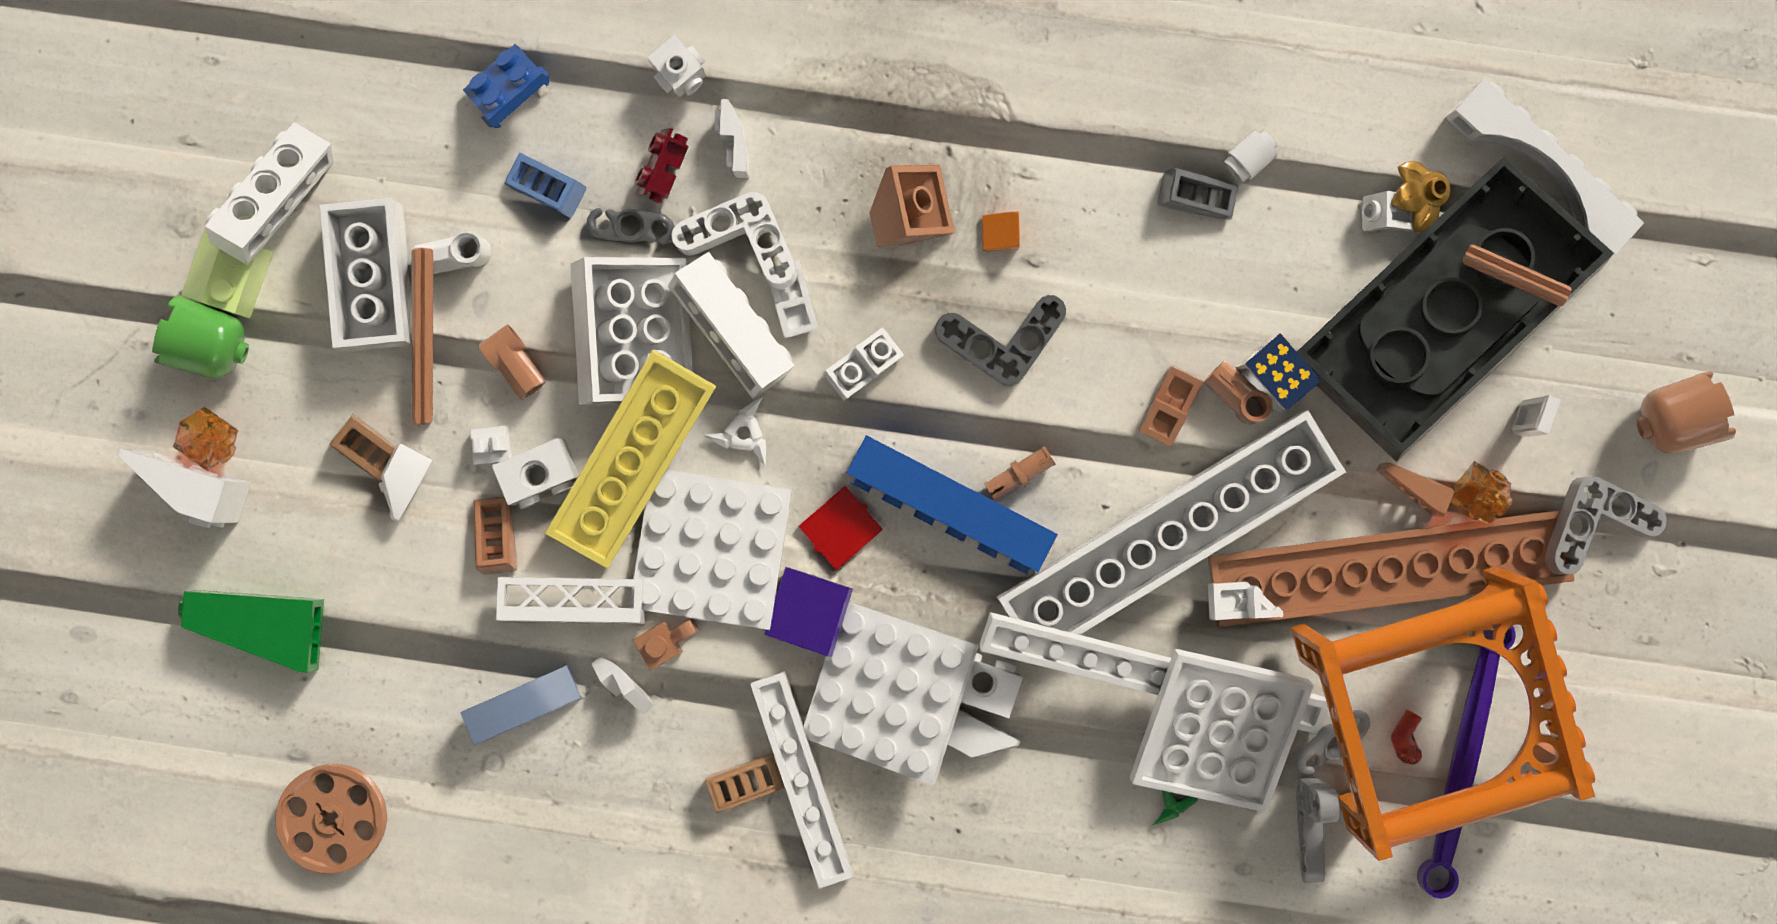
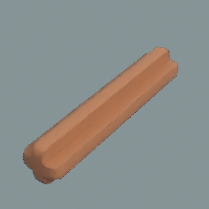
[1462,244,1572,306]

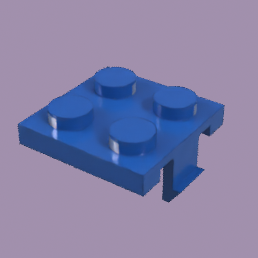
[463,44,549,128]

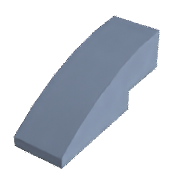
[460,665,582,745]

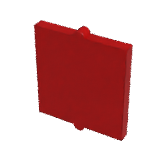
[798,486,883,570]

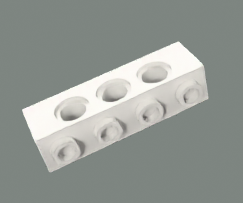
[205,122,334,265]

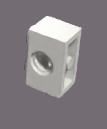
[492,438,579,509]
[961,653,1023,718]

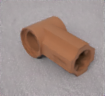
[478,324,547,400]
[1203,359,1273,425]

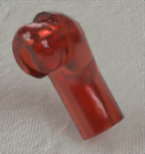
[1391,709,1422,765]

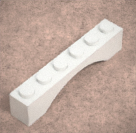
[1445,78,1644,256]

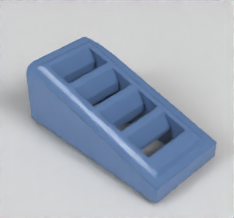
[504,152,586,218]

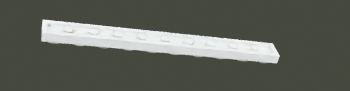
[979,612,1328,734]

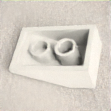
[118,449,251,528]

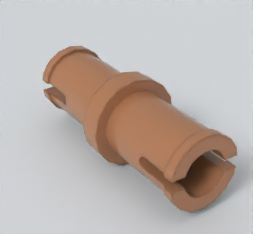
[984,446,1056,502]

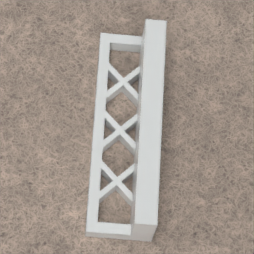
[496,577,646,625]

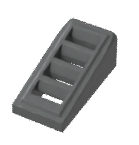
[1158,167,1238,220]

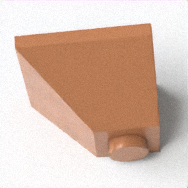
[869,165,955,247]

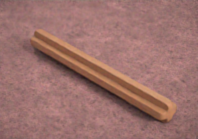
[412,247,433,425]

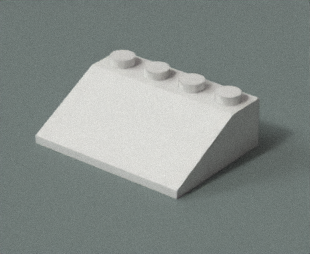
[570,257,693,405]

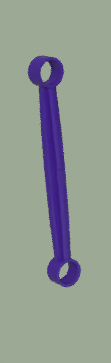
[1417,626,1516,899]

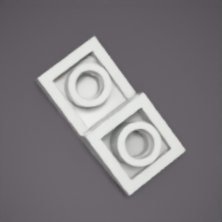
[714,99,750,178]
[823,327,904,402]

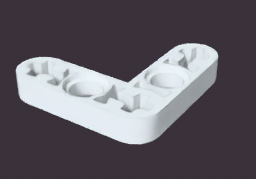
[671,192,797,289]

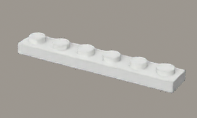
[750,671,853,889]

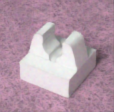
[470,426,511,465]

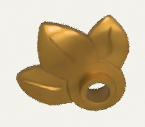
[1391,161,1451,233]

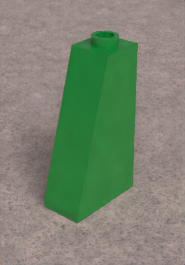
[178,590,324,673]

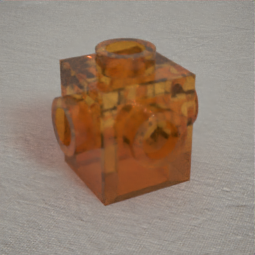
[173,406,239,471]
[1450,461,1513,525]

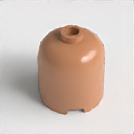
[1636,371,1736,454]

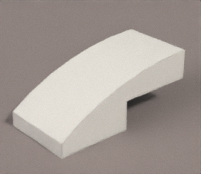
[770,260,819,338]

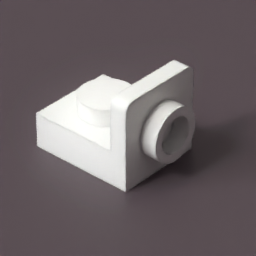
[1362,191,1414,233]

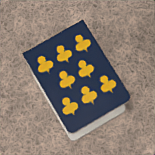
[1236,333,1321,413]

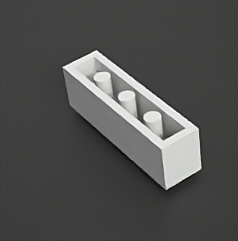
[668,252,794,399]

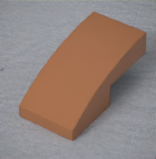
[1139,365,1203,447]

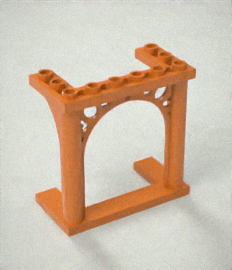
[1290,566,1595,861]

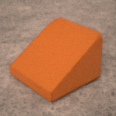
[982,211,1020,251]

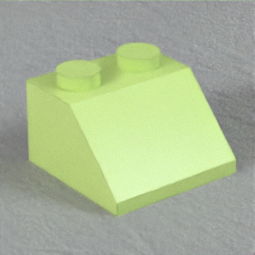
[181,229,273,318]

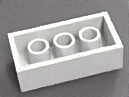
[319,198,412,352]

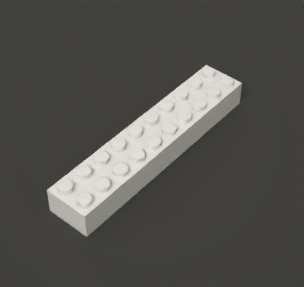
[996,410,1346,635]

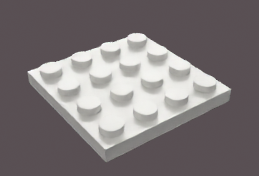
[629,470,793,630]
[803,602,979,785]
[1129,649,1314,812]

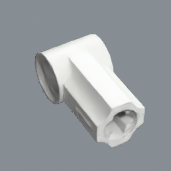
[415,232,491,275]

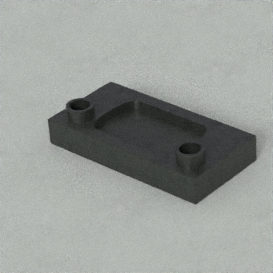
[1297,156,1614,462]

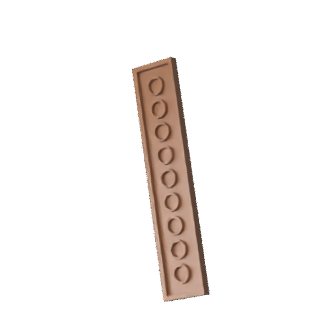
[1208,510,1575,627]

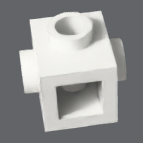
[647,34,706,98]

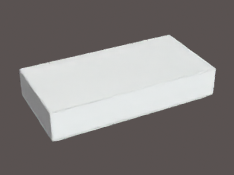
[1511,395,1561,437]

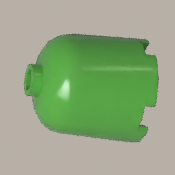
[152,295,249,379]

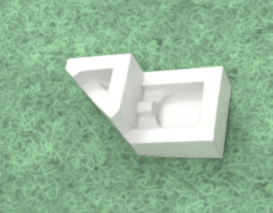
[379,444,432,522]
[1208,582,1283,620]
[591,657,654,714]
[948,709,1021,758]

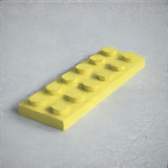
[545,349,716,569]

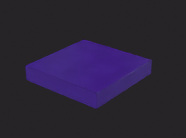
[764,567,853,657]

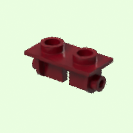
[635,128,689,204]

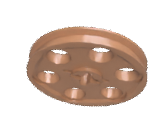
[275,764,387,874]

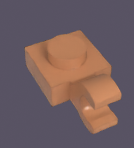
[633,618,699,670]

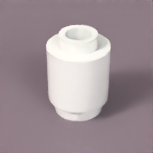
[1223,130,1277,183]

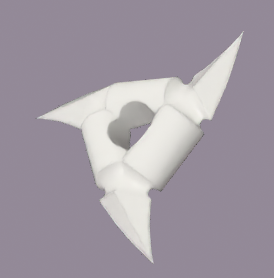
[704,397,766,468]

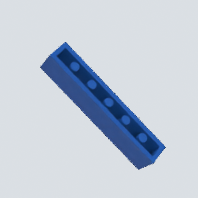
[847,435,1058,575]

